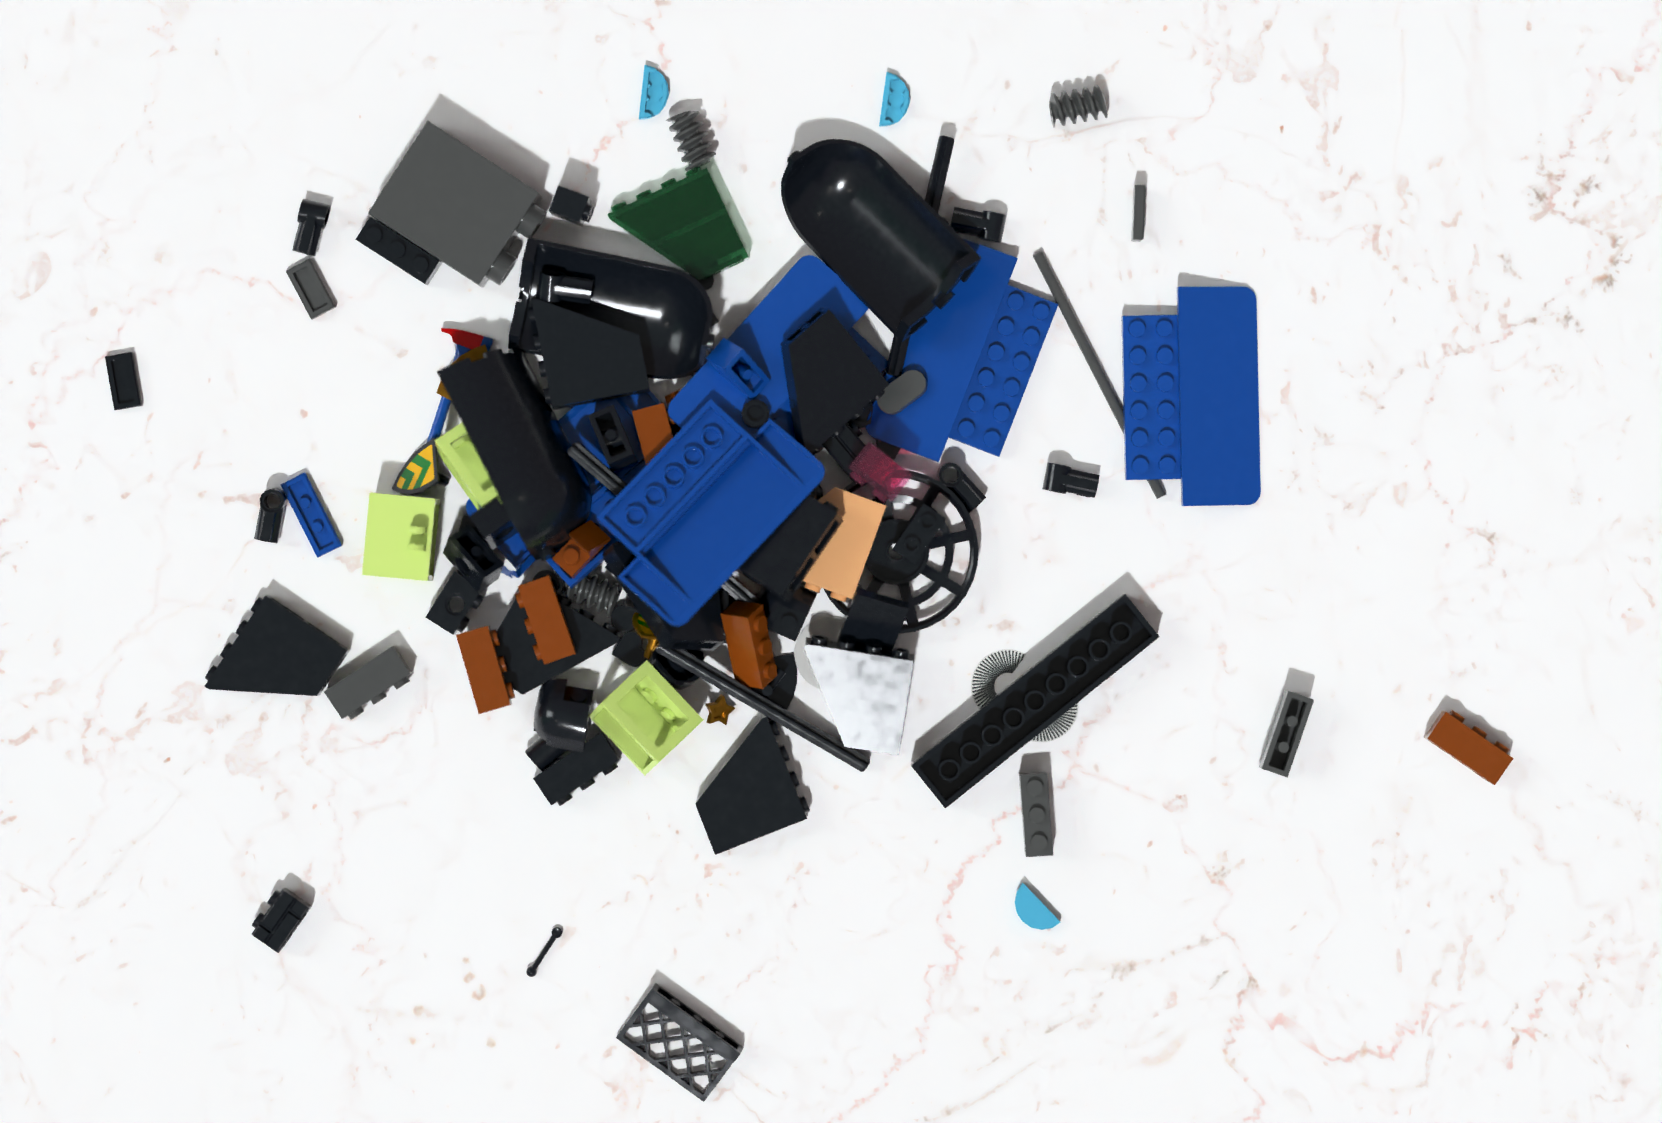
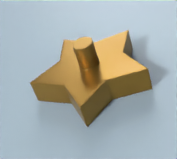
[705,694,735,726]

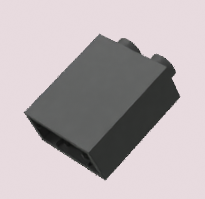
[368,121,547,288]

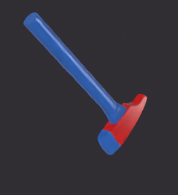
[426,328,493,443]

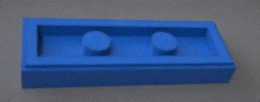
[281,472,343,558]

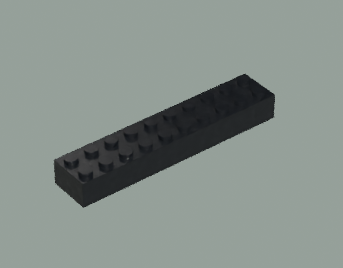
[910,594,1160,809]

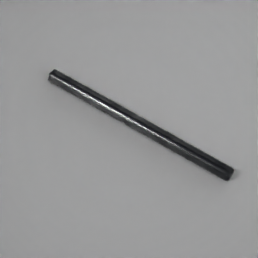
[886,135,954,377]
[567,441,761,604]
[655,642,870,772]

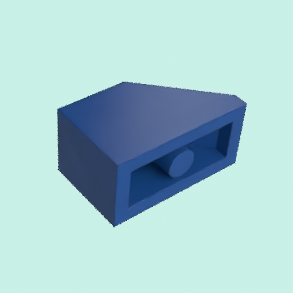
[706,338,770,400]

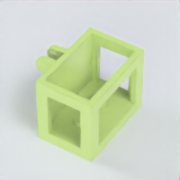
[435,423,502,510]
[362,493,440,581]
[589,660,703,775]

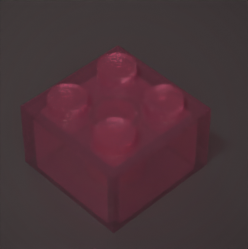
[848,441,913,503]

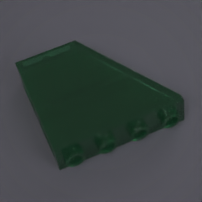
[608,166,749,282]

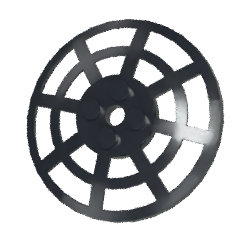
[824,469,979,634]

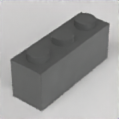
[324,646,413,720]
[1259,690,1314,778]
[1019,772,1053,857]

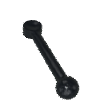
[526,927,562,977]

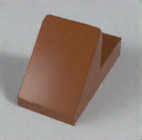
[552,520,611,579]

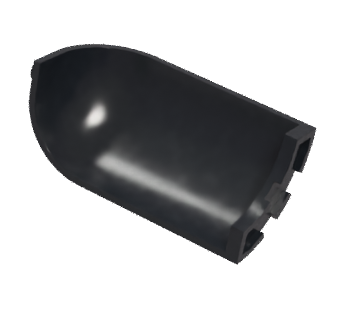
[781,139,981,342]
[508,237,715,379]
[437,348,591,561]

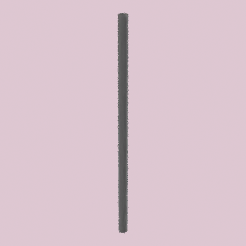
[1033,251,1166,499]

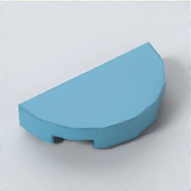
[639,65,669,120]
[879,72,910,127]
[1014,882,1061,930]

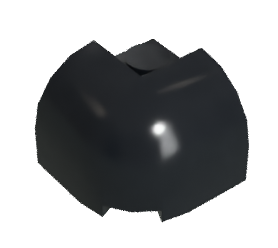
[756,584,818,641]
[533,679,594,753]

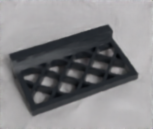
[616,983,744,1102]

